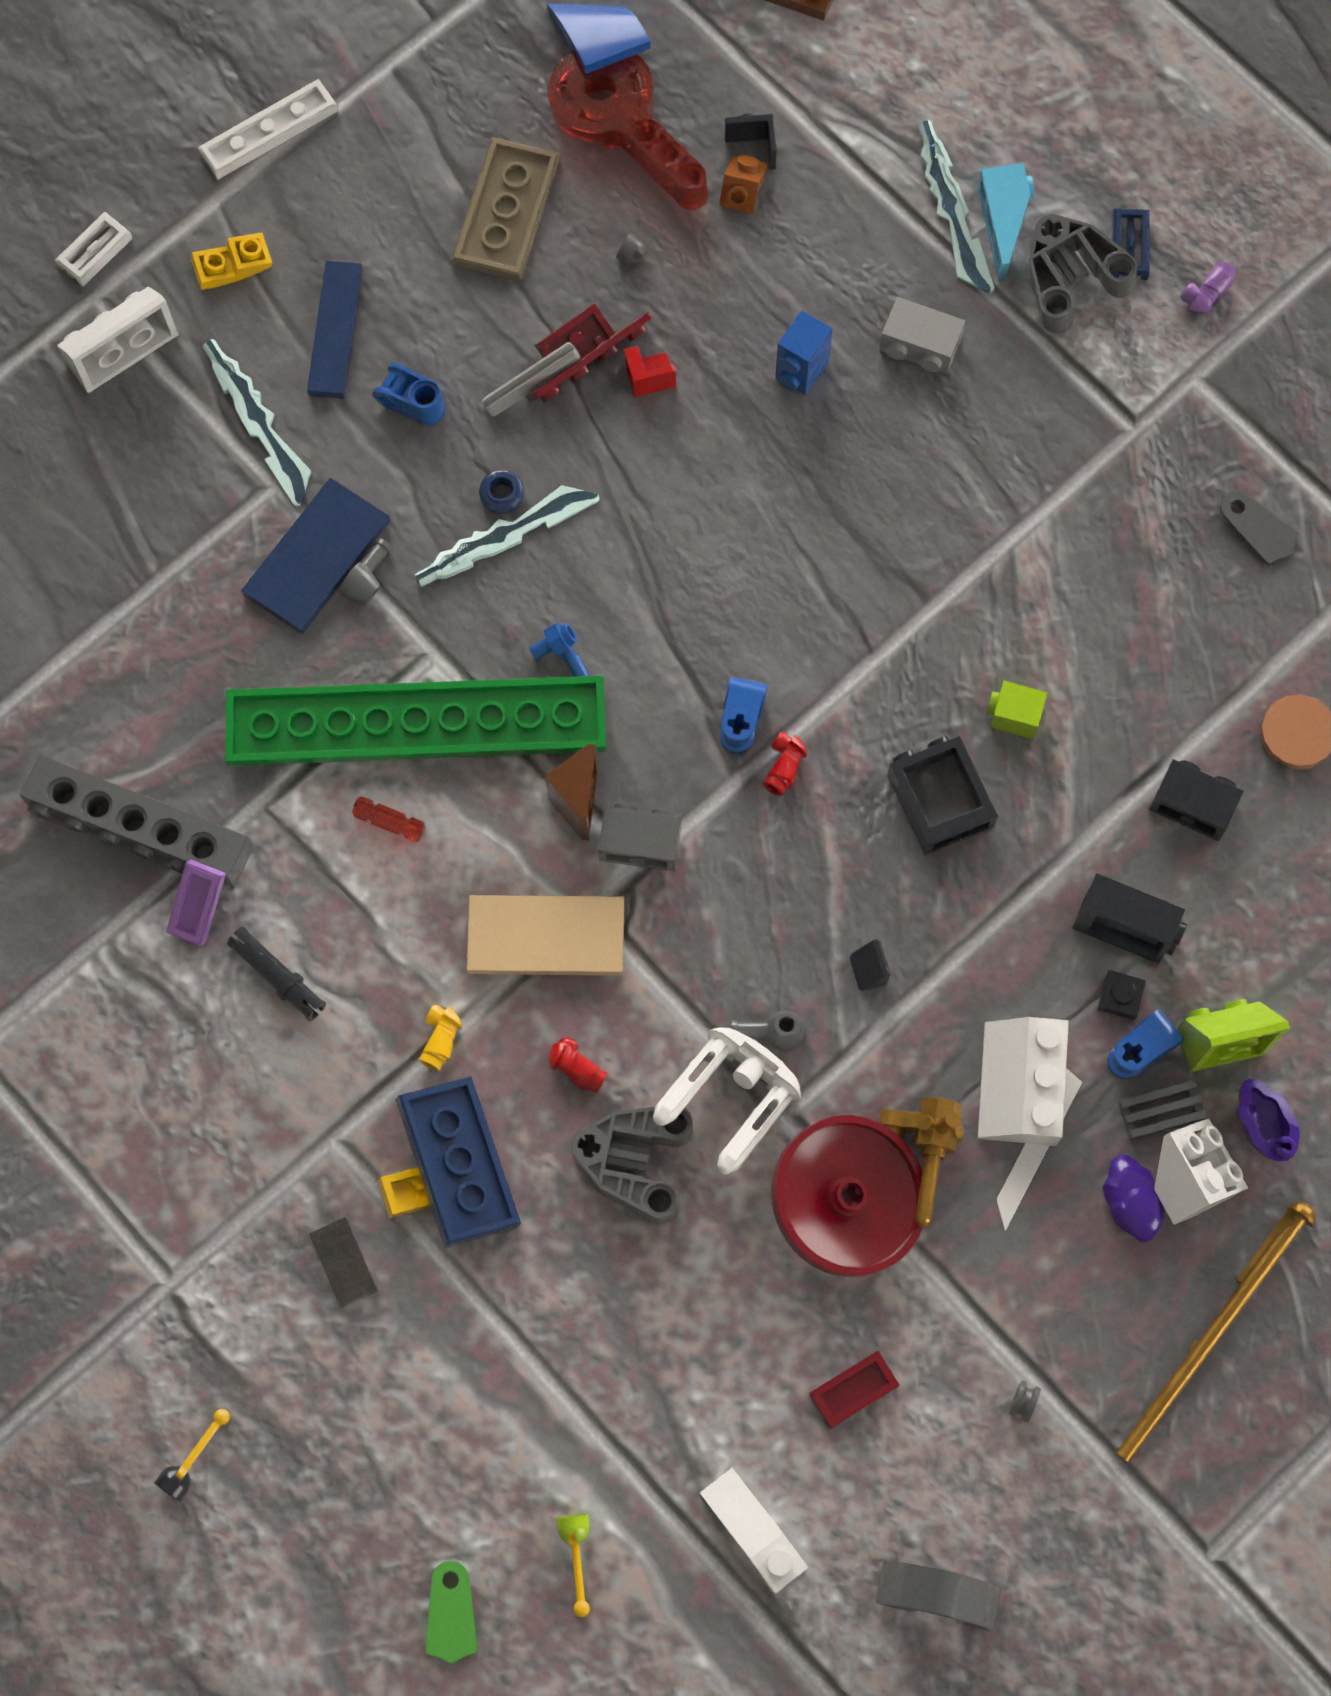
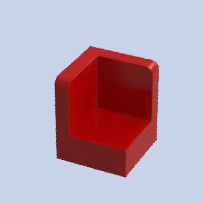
[624,346,676,398]

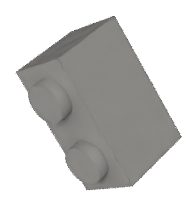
[879,297,966,374]

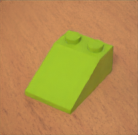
[1177,999,1290,1072]

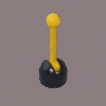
[154,1409,230,1502]

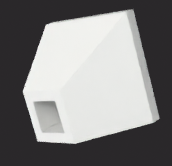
[1154,1118,1248,1225]

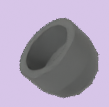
[616,233,647,265]

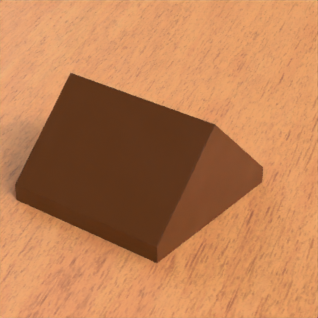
[545,744,598,841]

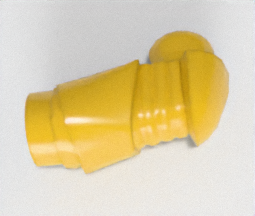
[418,1005,462,1072]

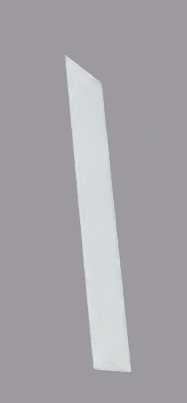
[997,1068,1082,1231]

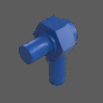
[529,622,590,677]

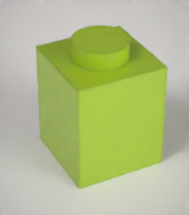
[986,680,1048,739]

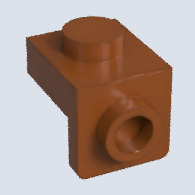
[719,155,768,214]

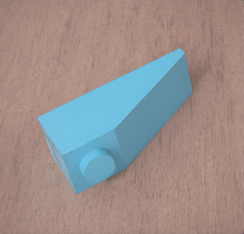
[977,163,1034,282]

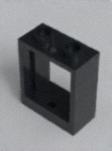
[887,735,998,855]
[1072,873,1187,964]

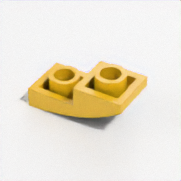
[191,233,272,290]

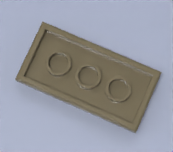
[451,137,560,282]

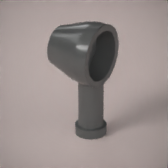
[338,538,392,604]
[731,1010,805,1051]

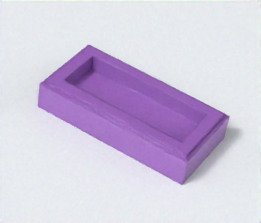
[166,860,226,946]

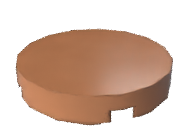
[1259,694,1331,770]

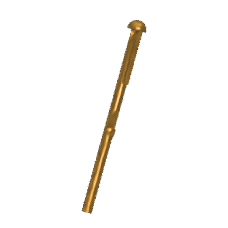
[1115,1202,1316,1463]

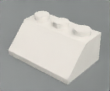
[57,286,179,393]
[977,1017,1069,1146]

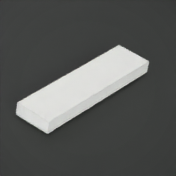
[198,79,338,180]

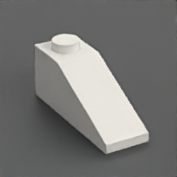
[700,1468,808,1595]

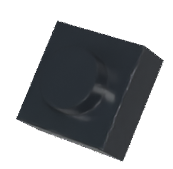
[1097,970,1146,1020]

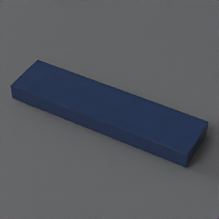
[307,260,363,399]

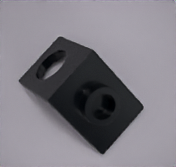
[724,113,777,170]

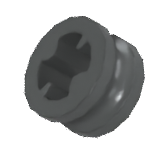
[1009,1380,1041,1422]

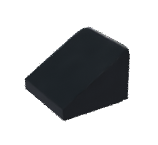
[850,939,891,991]

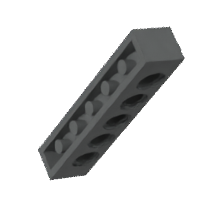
[20,755,254,888]

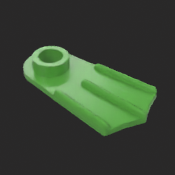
[426,1561,478,1664]

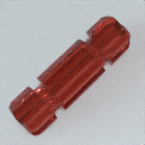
[352,796,425,842]

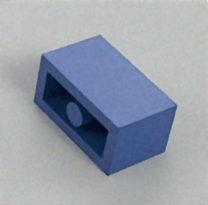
[775,310,833,395]

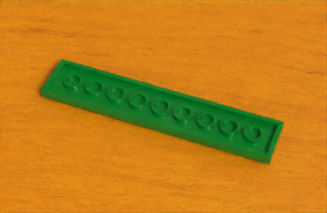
[225,675,606,766]

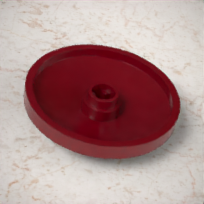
[771,1115,923,1277]

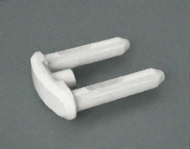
[653,1027,801,1175]

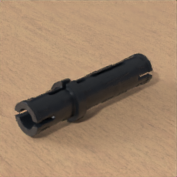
[227,927,326,1021]

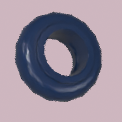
[479,470,525,514]

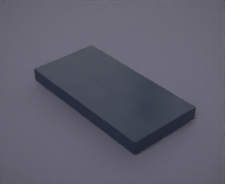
[241,478,391,634]
[395,1076,522,1248]

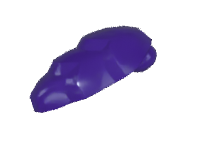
[1236,1079,1300,1161]
[1102,1154,1164,1242]

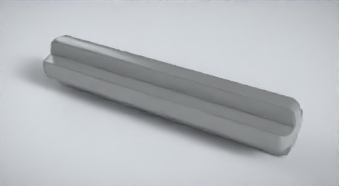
[482,342,580,416]

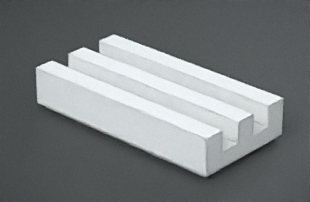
[55,212,133,287]

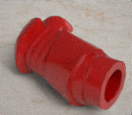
[763,732,807,796]
[549,1037,608,1094]

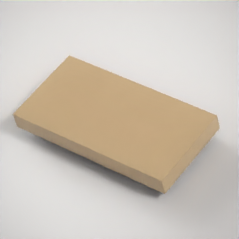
[467,895,624,976]

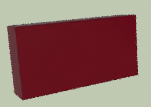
[809,1350,900,1429]

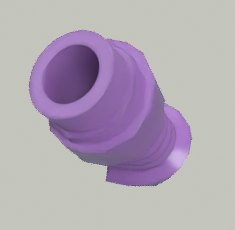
[1181,261,1236,313]

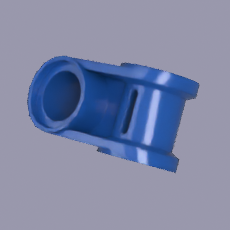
[372,362,445,425]
[720,677,768,754]
[1107,1009,1185,1079]

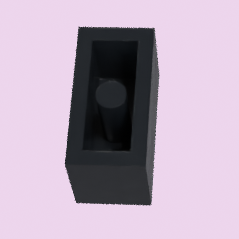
[1149,759,1244,842]

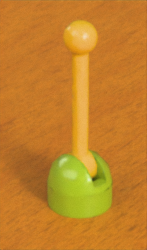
[556,1514,590,1617]

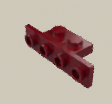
[526,303,653,403]

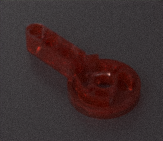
[548,51,709,210]

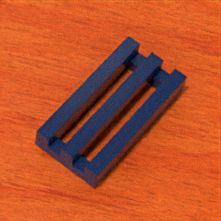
[1112,208,1150,280]

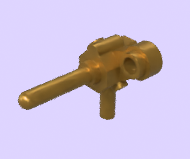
[878,1097,964,1227]

